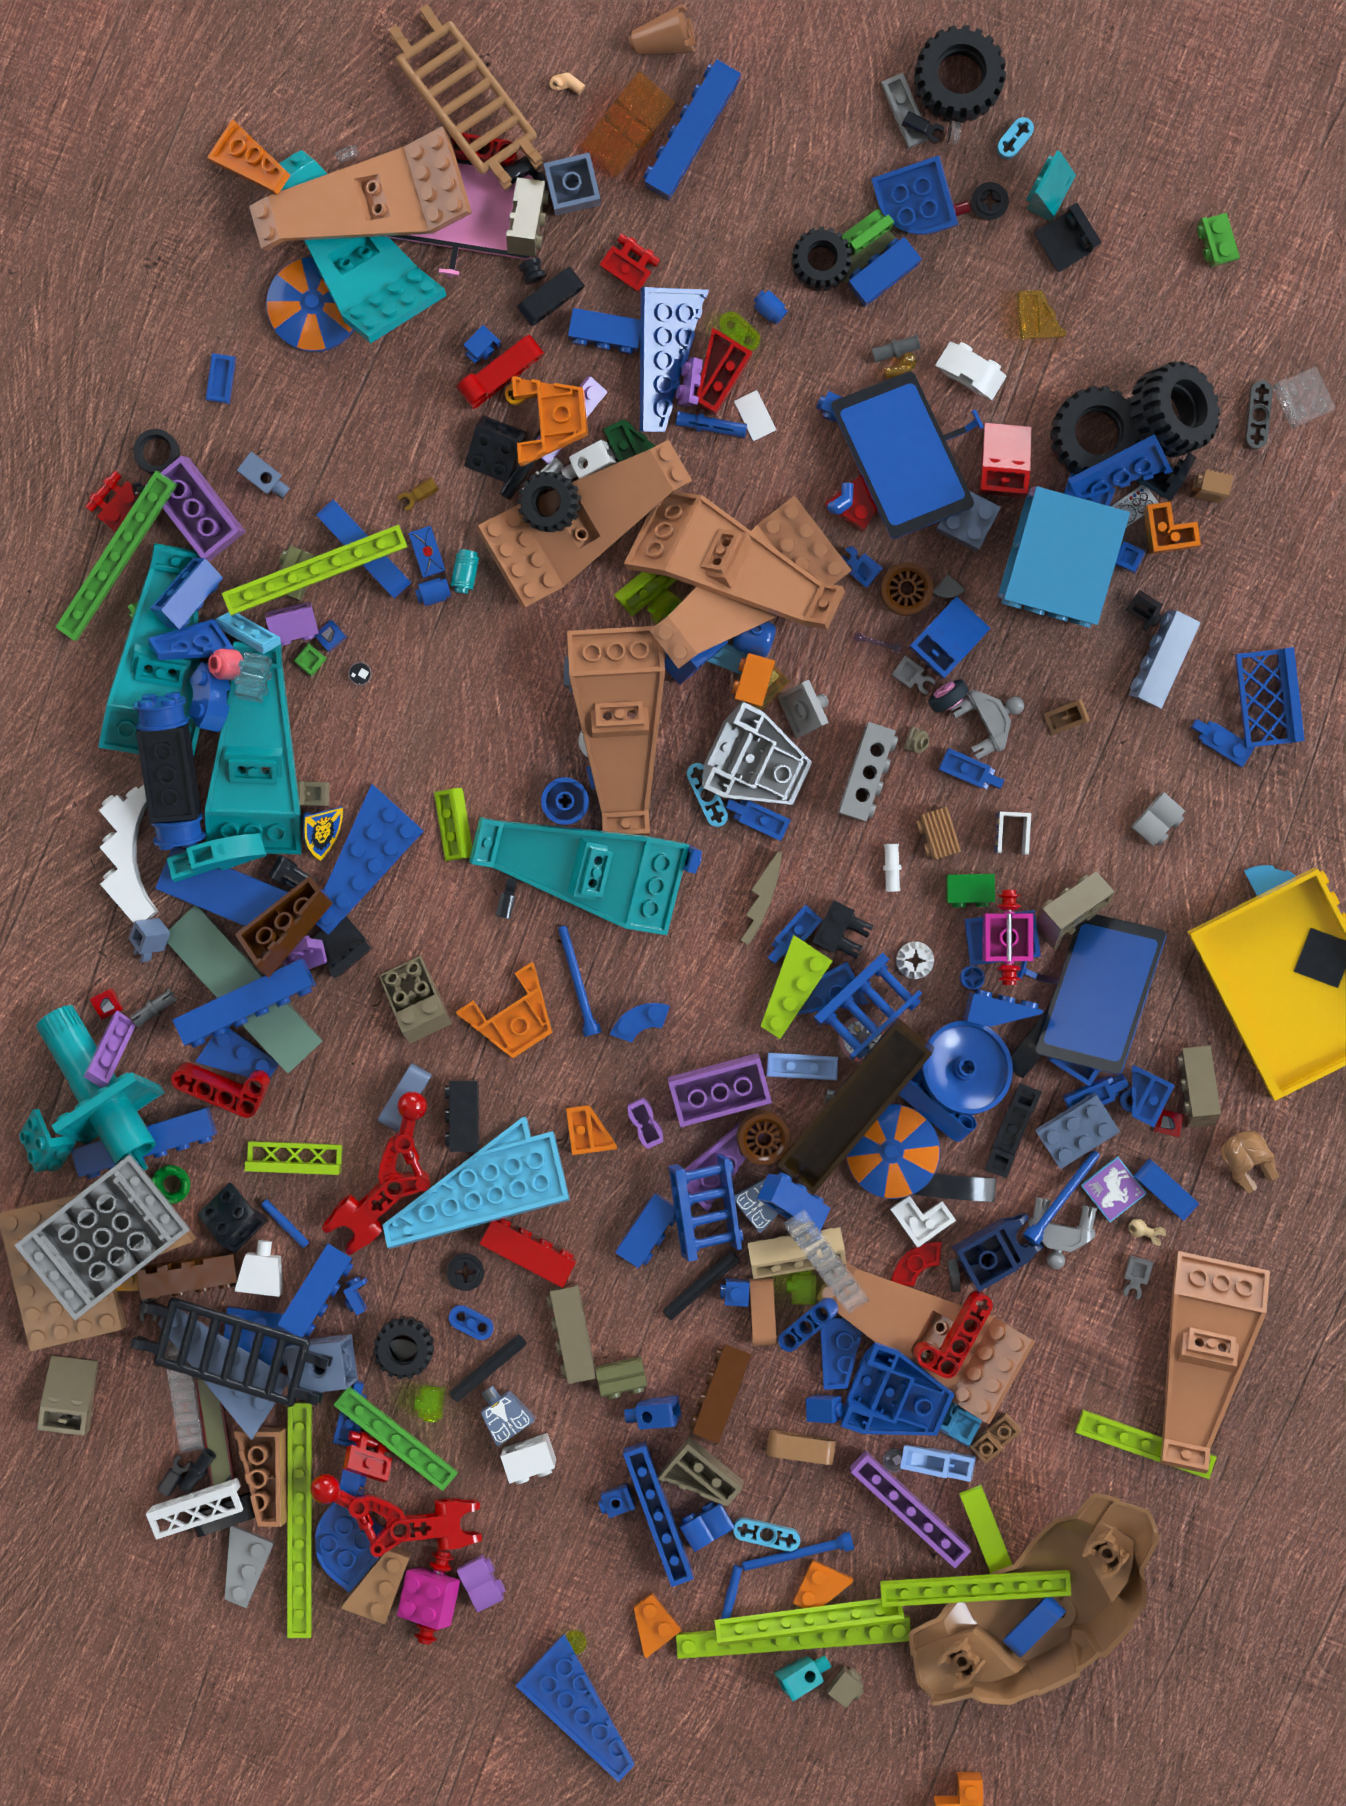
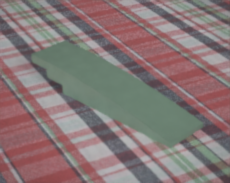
[167,905,323,1074]

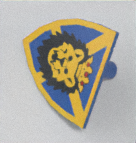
[303,807,343,861]

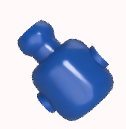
[733,622,776,658]

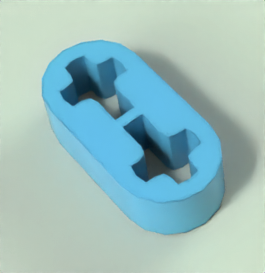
[997,117,1034,160]

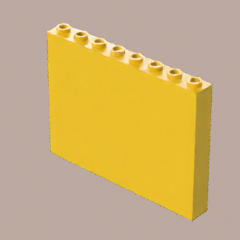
[1187,867,1346,1101]

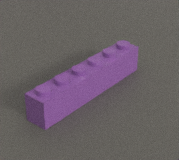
[850,1450,971,1568]

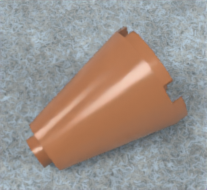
[628,5,696,54]

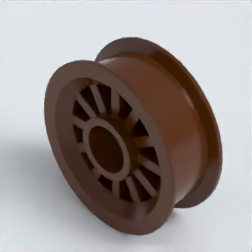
[880,562,933,616]
[736,1110,790,1165]

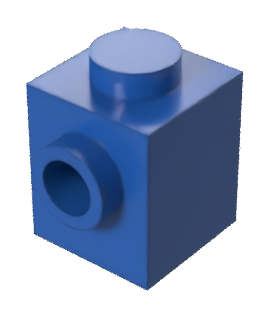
[720,1278,750,1307]
[806,1394,844,1423]

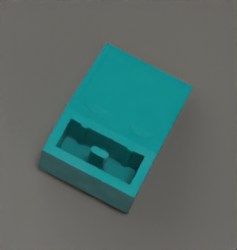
[1026,150,1076,222]

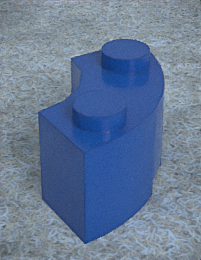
[188,662,230,732]
[610,1002,670,1043]

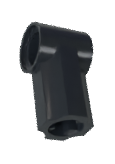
[268,855,318,888]

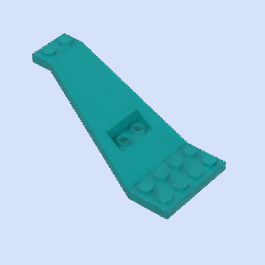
[279,150,447,344]
[98,543,201,755]
[205,642,302,855]
[469,817,689,935]

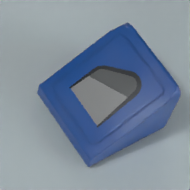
[315,619,347,653]

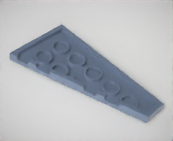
[158,1308,287,1440]

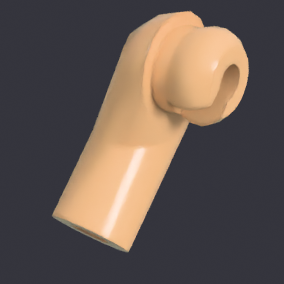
[549,73,586,95]

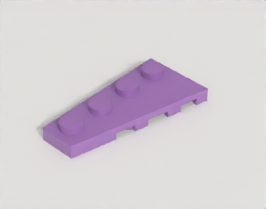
[685,1122,764,1212]

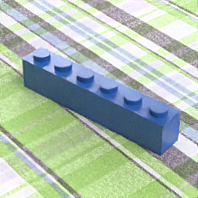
[643,59,741,201]
[173,959,317,1048]
[71,1107,217,1179]
[623,1441,694,1587]

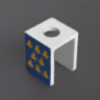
[994,812,1031,855]

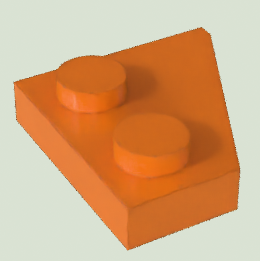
[566,1105,617,1155]
[793,1559,854,1608]
[634,1592,681,1658]

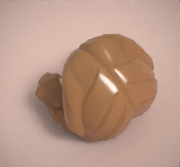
[1221,1131,1279,1194]

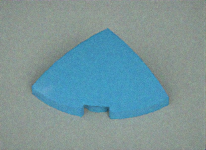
[1244,865,1296,896]
[939,1403,982,1448]

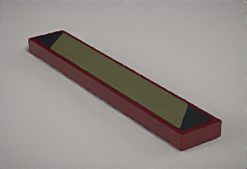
[195,1378,235,1486]

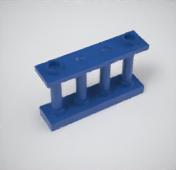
[813,953,922,1061]
[668,1154,743,1262]

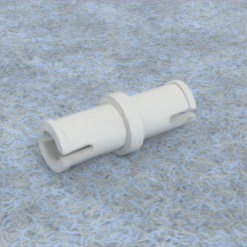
[883,844,902,892]

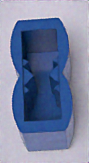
[680,1501,735,1552]

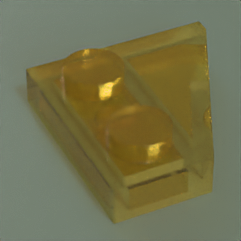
[1016,290,1067,340]

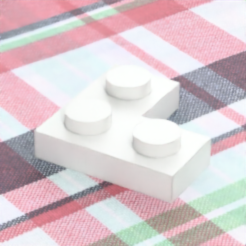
[890,1196,956,1247]

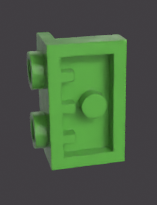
[842,209,894,256]
[1196,213,1240,268]

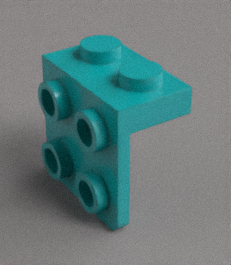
[19,1109,76,1172]

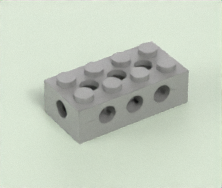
[837,722,898,822]

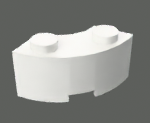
[935,342,1007,400]

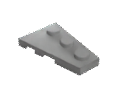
[225,1525,275,1608]

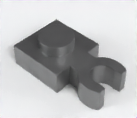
[891,656,935,695]
[1123,1255,1153,1300]

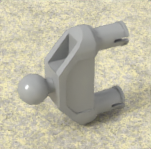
[950,690,1024,760]
[1028,1197,1097,1270]

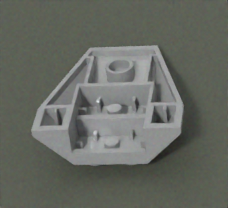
[702,702,812,805]

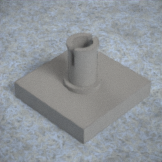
[777,680,829,739]

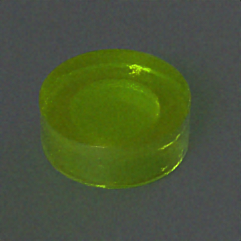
[566,1630,587,1655]

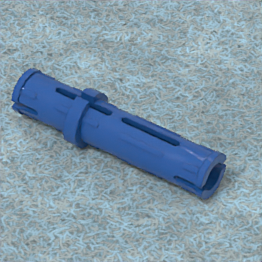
[675,411,747,439]

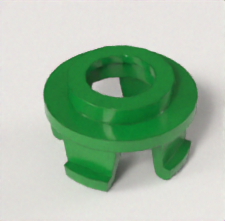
[151,1165,191,1204]

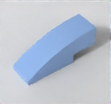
[900,1445,976,1482]

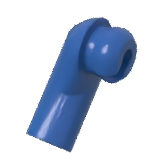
[828,483,854,515]

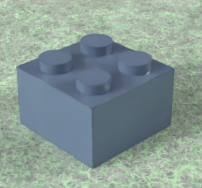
[543,152,601,216]
[935,491,1001,552]

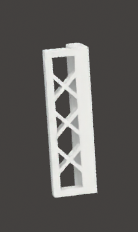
[146,1478,243,1540]

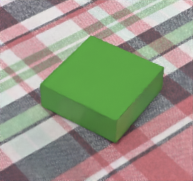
[294,643,327,676]

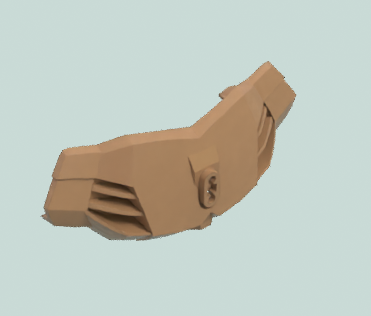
[909,1493,1160,1706]

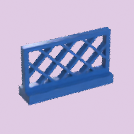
[1235,647,1305,748]

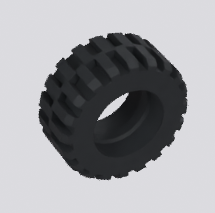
[914,25,1006,123]
[1130,361,1220,458]
[1050,386,1142,474]

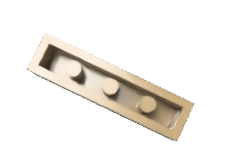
[748,1227,846,1279]

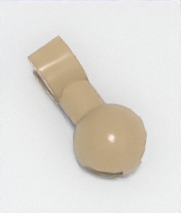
[1128,1219,1166,1246]

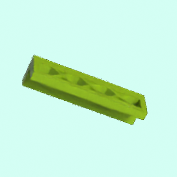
[245,1141,342,1175]

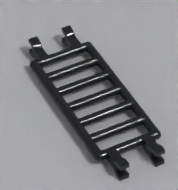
[130,1297,333,1407]

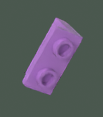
[282,936,327,969]

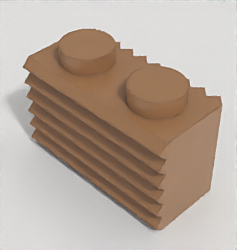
[1191,469,1233,503]
[916,807,961,860]

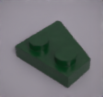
[602,419,655,463]

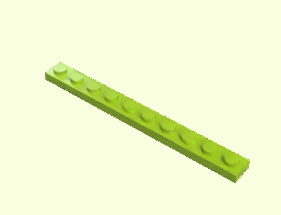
[287,1402,312,1638]
[676,1615,911,1659]

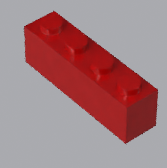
[480,1218,577,1288]

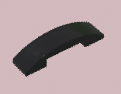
[1010,1000,1052,1078]
[984,1083,1042,1178]
[913,1173,996,1202]

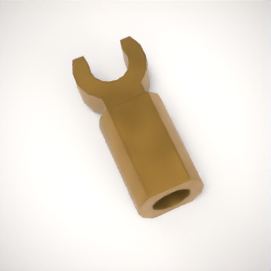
[398,477,440,512]

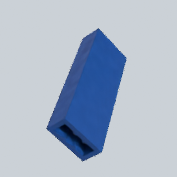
[155,846,288,926]

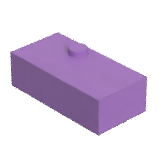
[146,456,246,561]
[668,1053,772,1127]

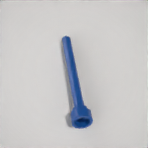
[558,925,602,1037]
[1023,1150,1100,1246]
[742,1531,854,1571]

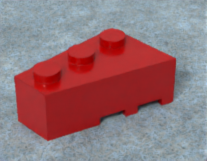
[696,327,753,417]
[824,474,878,532]

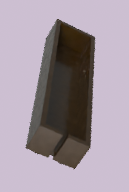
[777,1017,934,1195]

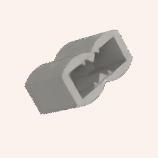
[1131,792,1185,846]

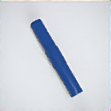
[260,1199,309,1248]
[720,1565,743,1619]

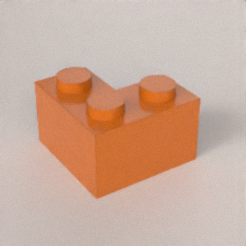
[1143,501,1201,555]
[934,1772,983,1806]

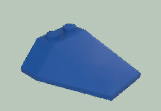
[841,1342,955,1436]

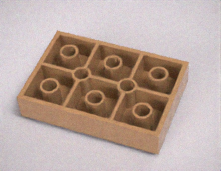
[0,1192,127,1351]

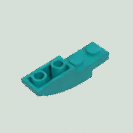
[167,833,267,882]

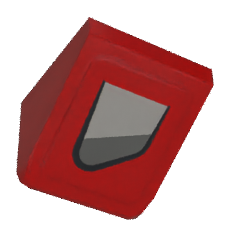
[89,989,123,1020]
[1153,1109,1184,1137]

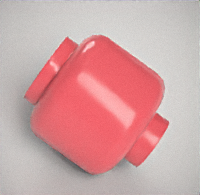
[208,649,246,680]

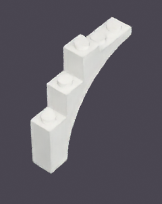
[99,785,159,923]

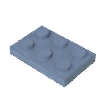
[1035,1092,1120,1169]

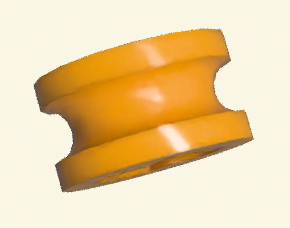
[505,383,525,406]

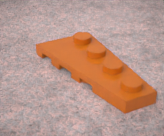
[207,119,291,195]

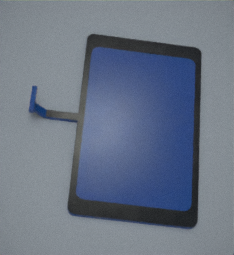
[831,371,984,539]
[1017,914,1167,1075]

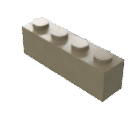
[547,1283,596,1384]

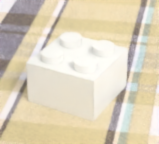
[500,1433,556,1485]

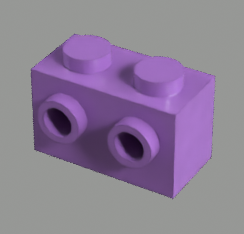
[265,601,319,646]

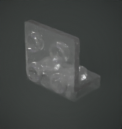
[1273,367,1335,429]

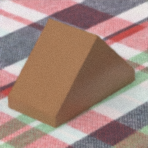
[1044,699,1090,735]

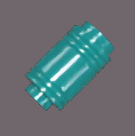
[450,549,479,594]

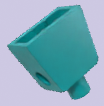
[774,1655,831,1702]

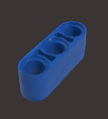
[1134,1158,1199,1221]
[778,1298,838,1352]
[1003,1597,1066,1658]

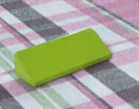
[614,572,677,617]
[434,788,472,861]

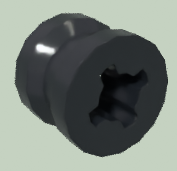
[518,257,547,285]

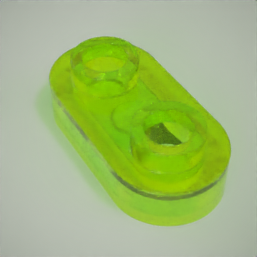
[719,311,760,352]

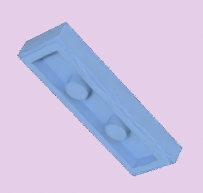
[766,1052,838,1081]

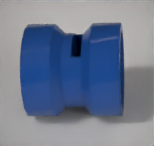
[959,966,985,990]

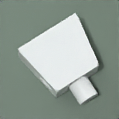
[561,440,618,480]
[235,1240,283,1297]

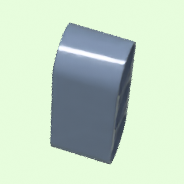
[377,1063,432,1133]

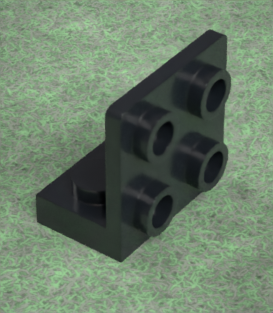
[1034,203,1102,272]
[464,415,527,482]
[1136,453,1197,501]
[312,916,374,979]
[198,1183,268,1253]

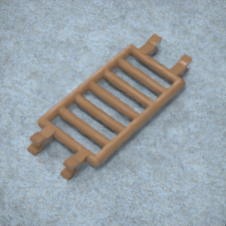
[389,4,543,191]

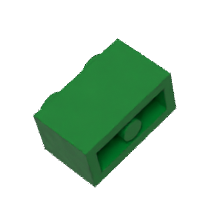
[945,874,995,908]

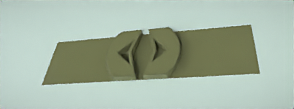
[843,230,896,283]

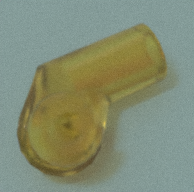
[885,353,917,379]

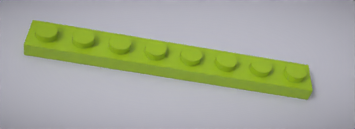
[222,525,408,616]
[880,1570,1071,1607]
[714,1598,905,1646]

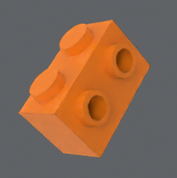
[731,653,775,708]

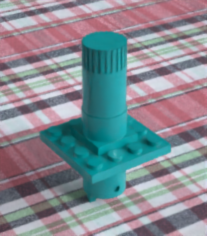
[36,1005,165,1171]

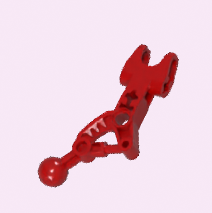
[322,1091,430,1255]
[310,1474,482,1557]

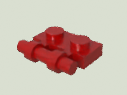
[599,233,661,293]
[85,471,135,532]
[343,1431,392,1483]

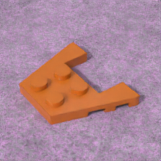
[512,376,588,466]
[456,961,552,1058]

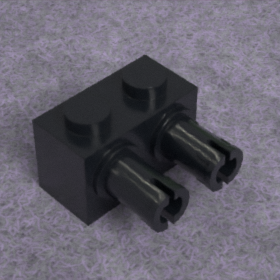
[812,900,873,959]

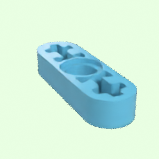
[687,763,728,827]
[733,1517,800,1551]

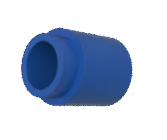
[753,290,788,325]
[415,578,451,607]

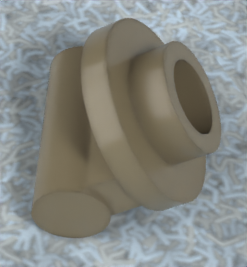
[903,727,929,753]

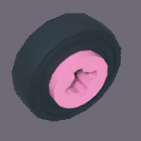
[928,679,969,713]

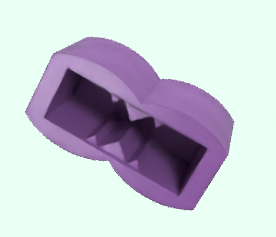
[628,1097,663,1149]
[457,1554,506,1612]

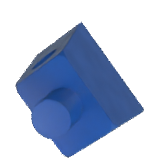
[624,1395,682,1430]

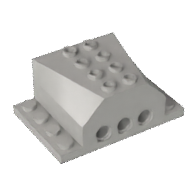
[14,1154,190,1320]

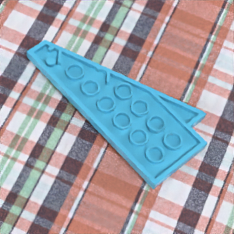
[383,1117,570,1249]

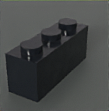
[445,1080,479,1152]

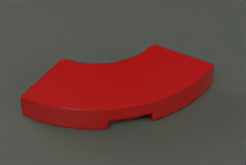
[891,1241,942,1287]

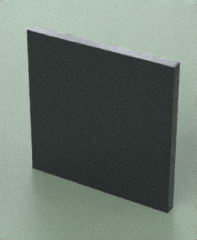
[1294,928,1346,988]

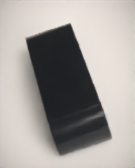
[517,266,585,327]
[189,1492,255,1537]

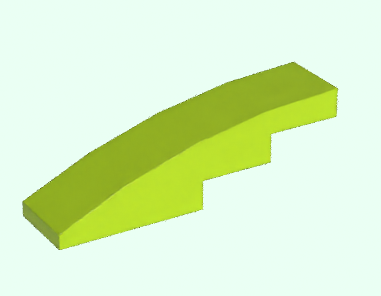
[959,1485,1012,1574]

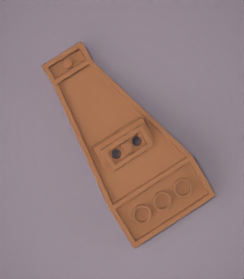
[249,126,472,251]
[476,440,692,609]
[624,491,845,630]
[649,496,852,669]
[567,626,665,836]
[1160,1251,1270,1474]
[816,1262,1035,1424]

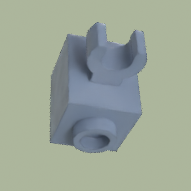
[129,918,170,963]

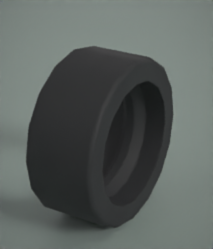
[133,429,180,474]

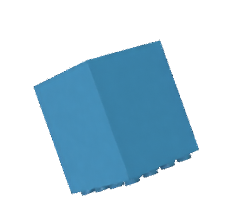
[997,486,1130,628]

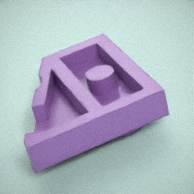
[676,357,703,407]

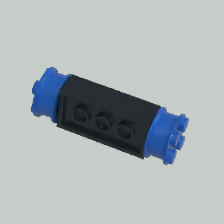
[133,692,206,850]

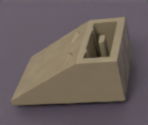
[379,956,452,1044]
[37,1355,98,1436]

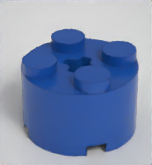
[541,777,589,825]

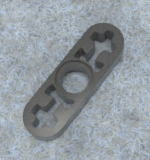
[1244,380,1273,450]

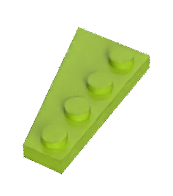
[760,935,832,1039]

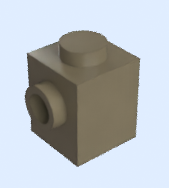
[827,1666,864,1708]

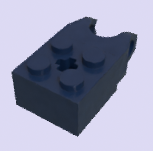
[951,1212,1044,1292]

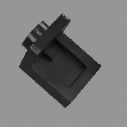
[1126,590,1163,632]

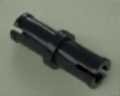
[179,1448,216,1493]

